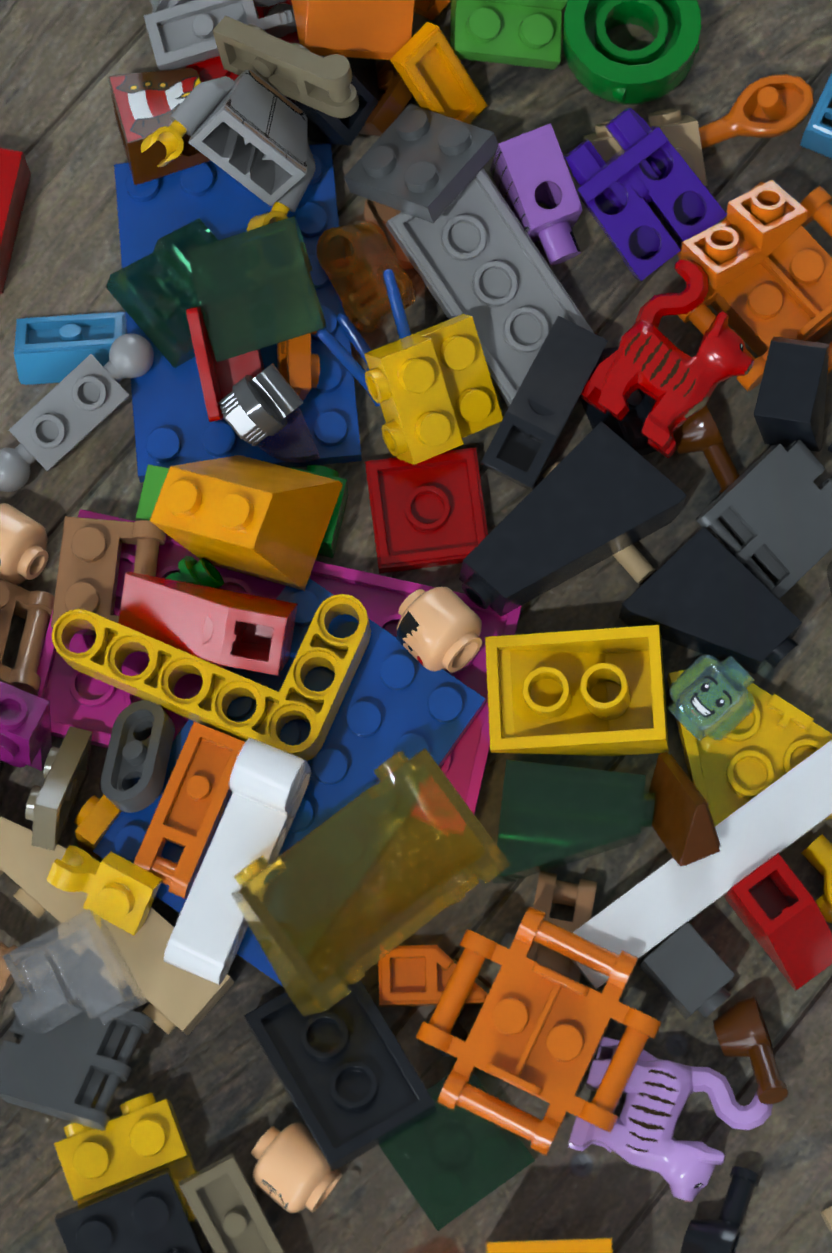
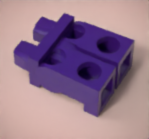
[564,108,727,281]

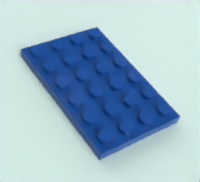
[93,578,486,988]

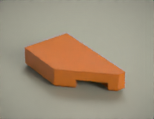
[378,945,488,1007]

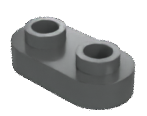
[101,700,175,813]

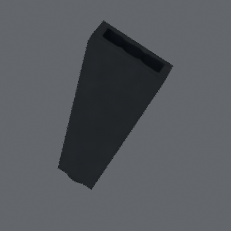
[459,421,687,616]

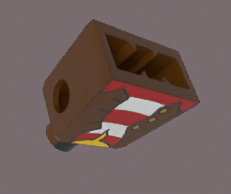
[108,68,211,185]

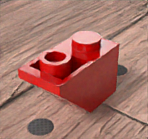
[724,853,832,991]

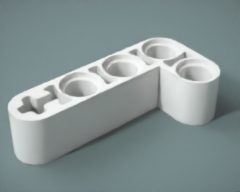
[164,738,311,984]

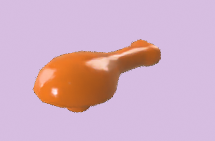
[699,74,814,150]

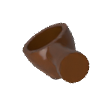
[673,405,740,495]
[713,996,788,1105]

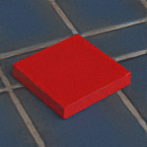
[365,448,488,574]

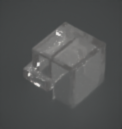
[2,909,147,1034]

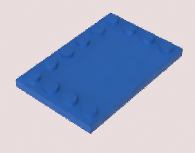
[114,143,362,482]

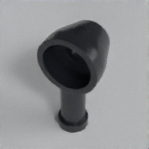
[680,1166,761,1253]

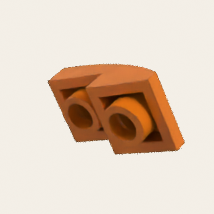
[681,180,808,290]

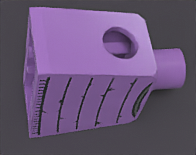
[490,123,582,265]

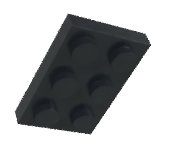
[244,958,437,1172]
[55,1167,204,1253]

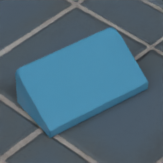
[14,312,127,385]

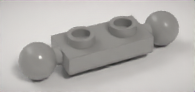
[0,333,154,492]

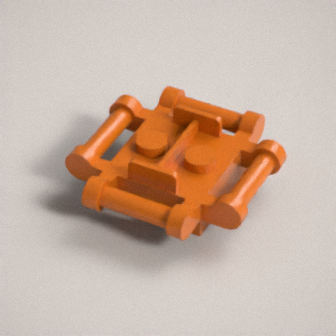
[677,182,832,392]
[415,906,662,1156]

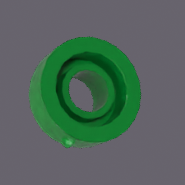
[562,0,702,105]

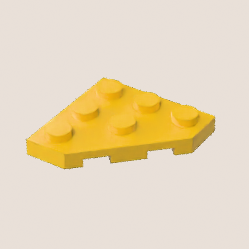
[667,662,832,826]

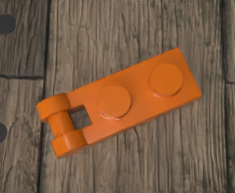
[134,722,245,899]

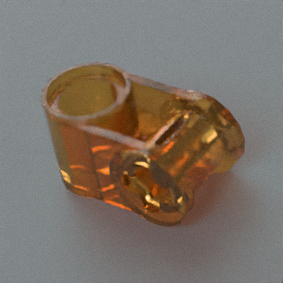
[317,221,416,333]

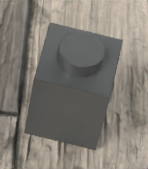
[639,922,736,1019]

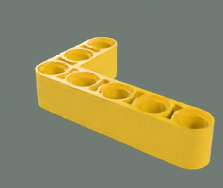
[51,594,371,761]

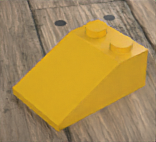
[485,625,669,756]

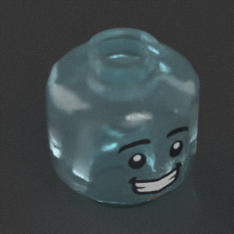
[668,654,756,741]

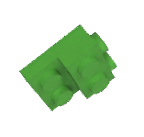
[450,0,568,70]

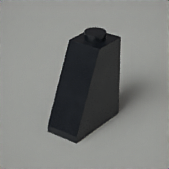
[619,527,802,674]

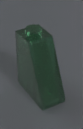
[493,759,655,884]

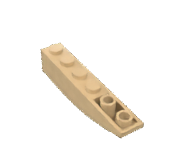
[0,816,235,1035]

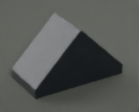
[754,337,830,452]

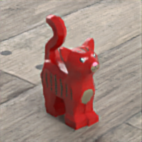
[581,259,754,459]

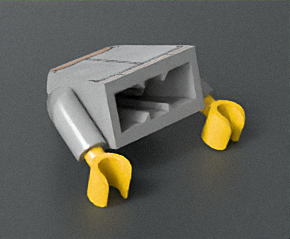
[141,70,316,238]

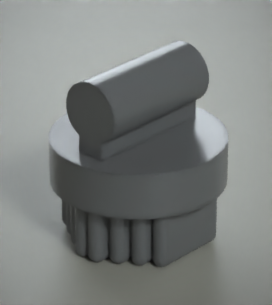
[219,363,304,446]

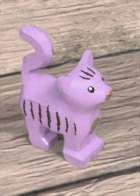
[568,1037,773,1202]

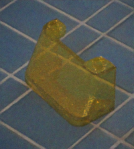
[231,748,511,1016]

